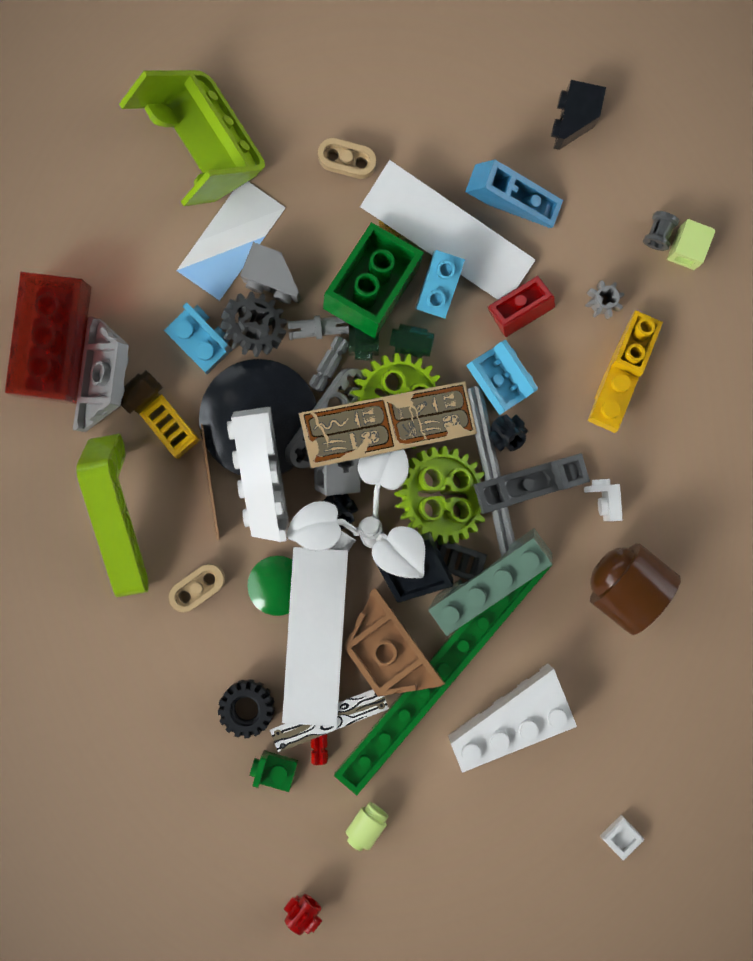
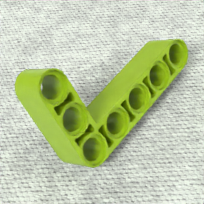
[76,433,149,598]

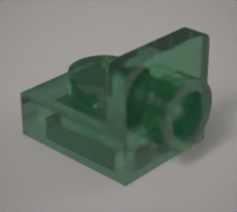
[348,324,379,361]

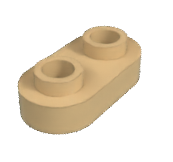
[318,138,376,179]
[169,564,225,613]

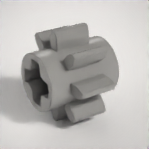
[585,280,625,319]

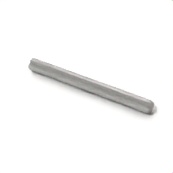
[467,386,515,557]

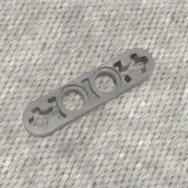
[285,368,365,468]

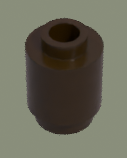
[121,370,163,414]

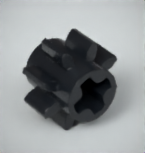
[489,414,528,451]
[322,494,358,529]

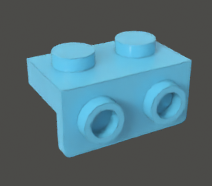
[466,340,538,415]

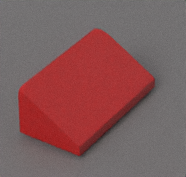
[487,276,555,337]

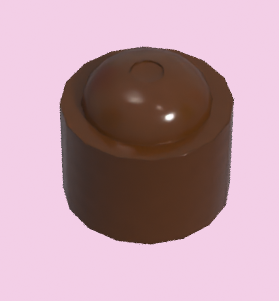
[590,543,681,635]

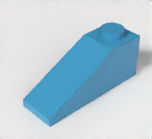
[465,159,563,228]

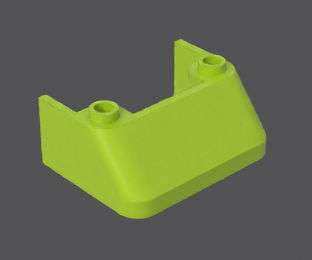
[119,70,265,206]

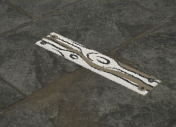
[270,689,389,753]

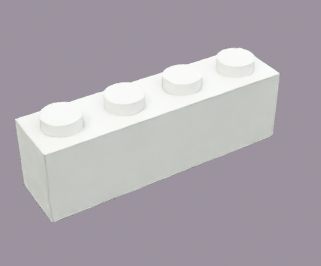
[227,407,289,542]

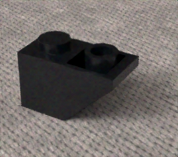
[551,80,606,150]

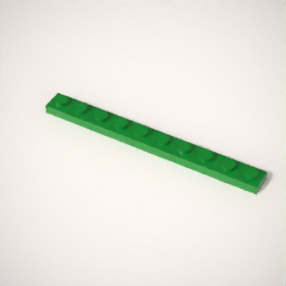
[334,565,552,796]

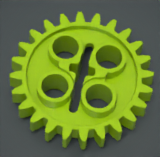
[350,353,440,449]
[394,446,485,545]

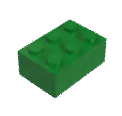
[323,222,424,339]

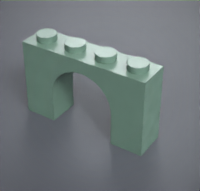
[428,528,553,636]

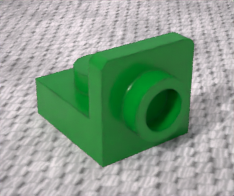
[249,750,298,792]

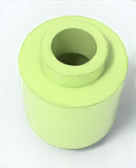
[345,802,389,851]

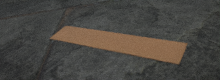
[201,424,220,541]

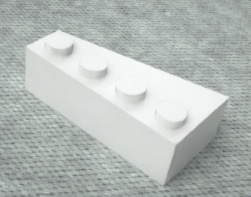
[448,664,577,773]

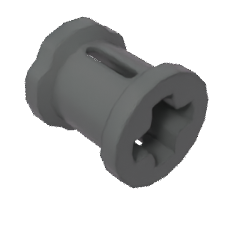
[643,211,679,251]

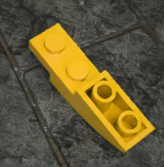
[587,310,663,433]

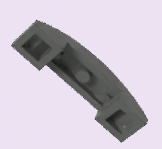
[474,453,590,514]

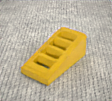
[140,394,201,459]

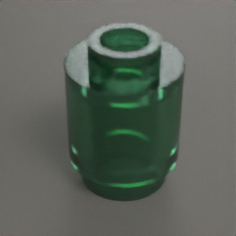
[389,323,434,358]

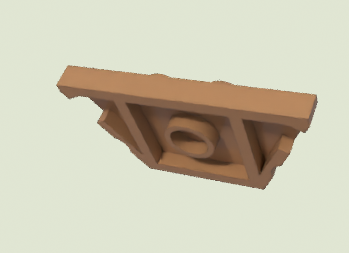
[343,588,445,697]

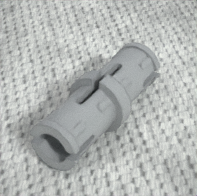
[287,315,349,340]

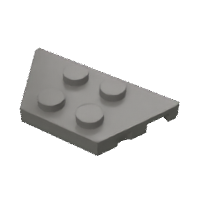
[73,317,129,432]

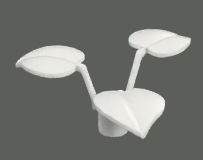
[287,449,425,578]

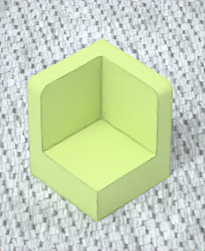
[666,219,715,270]

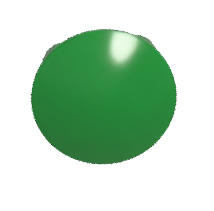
[247,555,293,616]

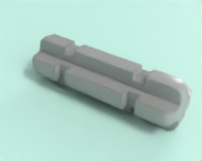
[309,336,349,392]

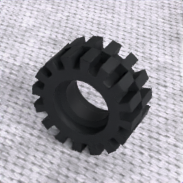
[218,679,275,739]

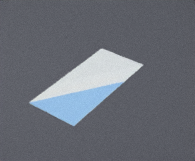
[176,182,286,301]

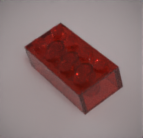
[5,272,92,404]

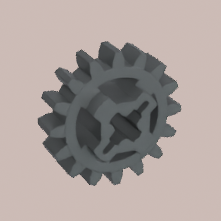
[220,291,287,357]

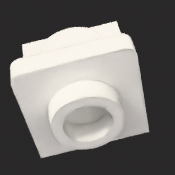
[584,479,623,521]

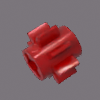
[284,894,322,935]

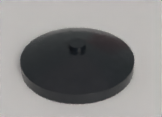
[199,359,317,475]

